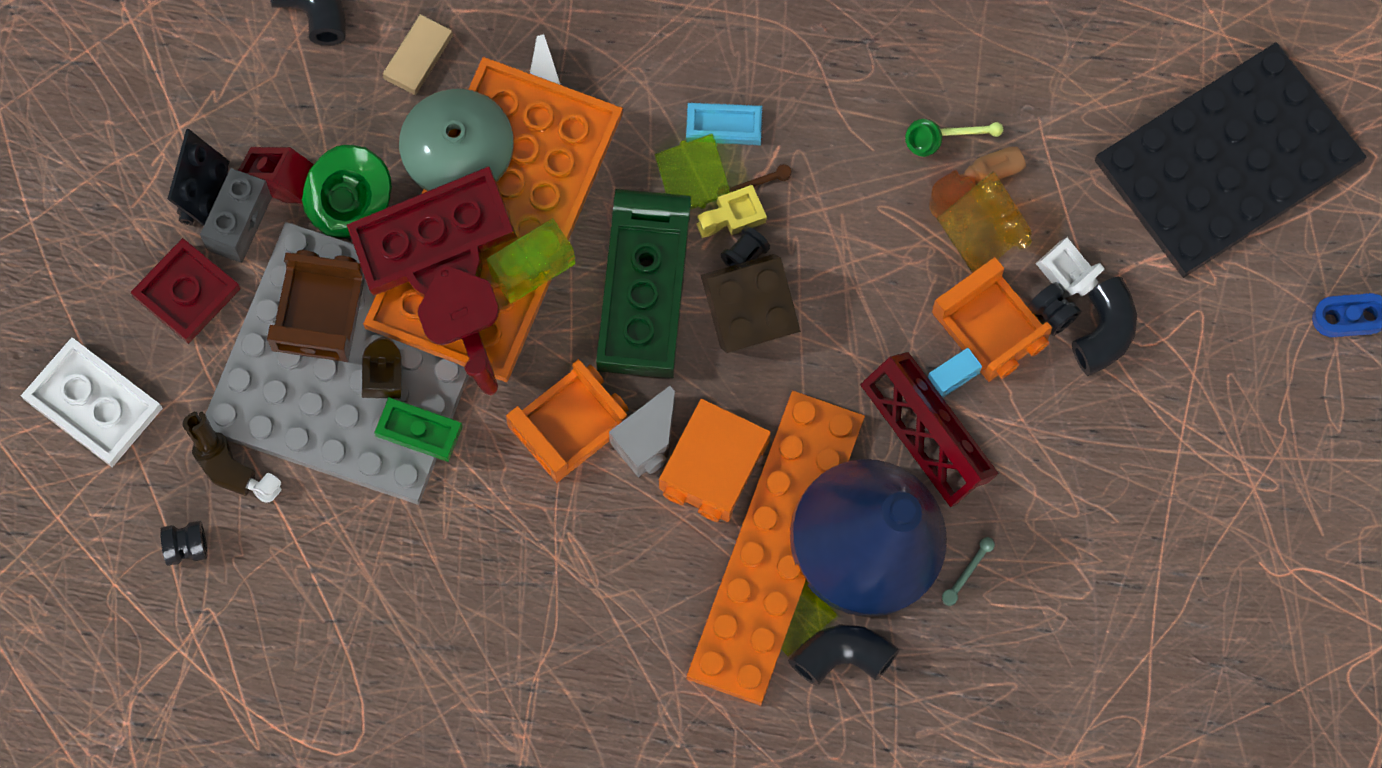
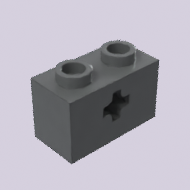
[200,168,272,263]

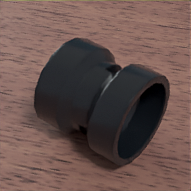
[1028,282,1082,336]
[160,521,208,566]

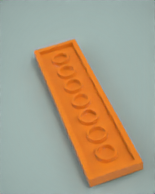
[686,390,865,706]

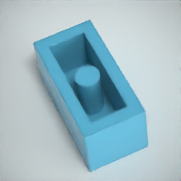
[928,347,982,398]

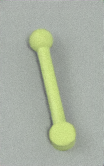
[941,122,1003,137]

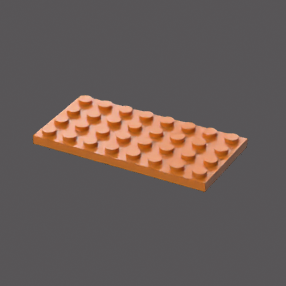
[363,57,623,383]

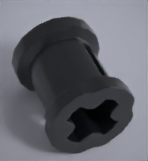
[720,226,770,267]

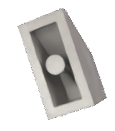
[609,386,675,478]

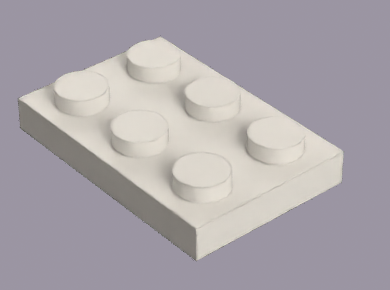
[21,337,163,467]

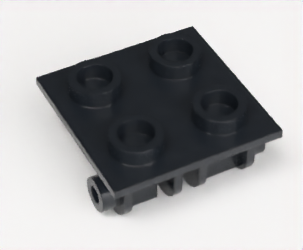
[167,129,230,226]

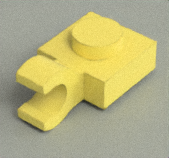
[696,185,767,238]

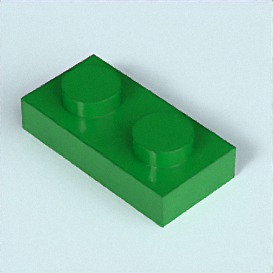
[374,397,463,462]

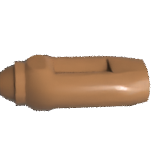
[957,147,1026,184]

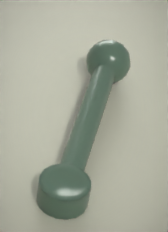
[942,537,995,606]

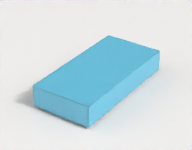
[686,103,762,145]

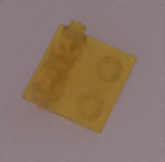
[937,171,1032,273]

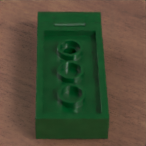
[596,189,691,378]

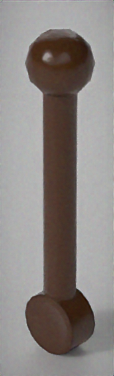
[717,164,791,197]

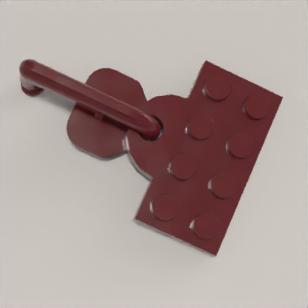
[347,166,517,395]

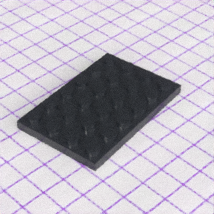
[1094,42,1367,278]

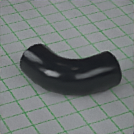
[270,0,346,46]
[1072,276,1137,376]
[788,624,900,686]

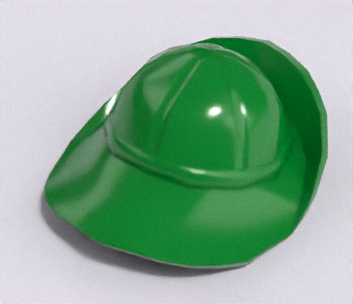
[302,145,392,239]

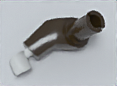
[182,411,282,503]

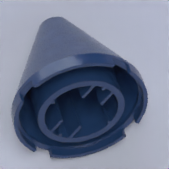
[790,459,947,617]

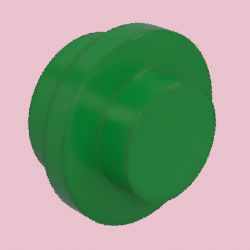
[905,119,942,157]

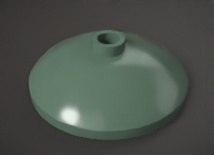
[399,89,514,191]

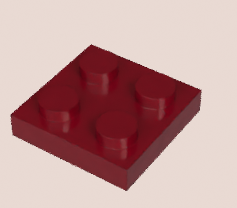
[130,238,241,344]

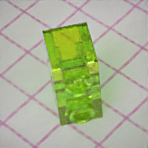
[487,218,576,304]

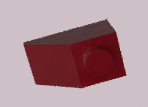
[238,147,314,204]

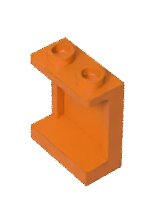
[932,257,1053,382]
[506,359,629,483]
[659,399,771,522]

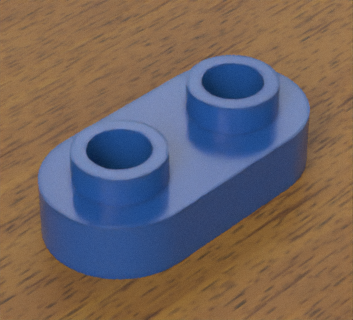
[1312,293,1382,337]

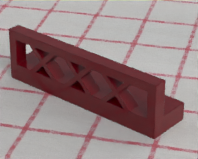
[860,352,999,507]

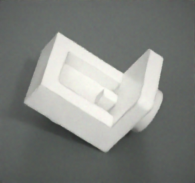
[1036,237,1105,298]

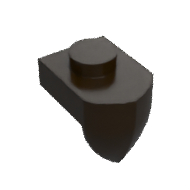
[362,336,401,399]

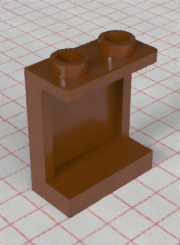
[267,250,365,362]

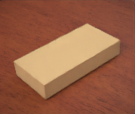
[383,14,453,95]

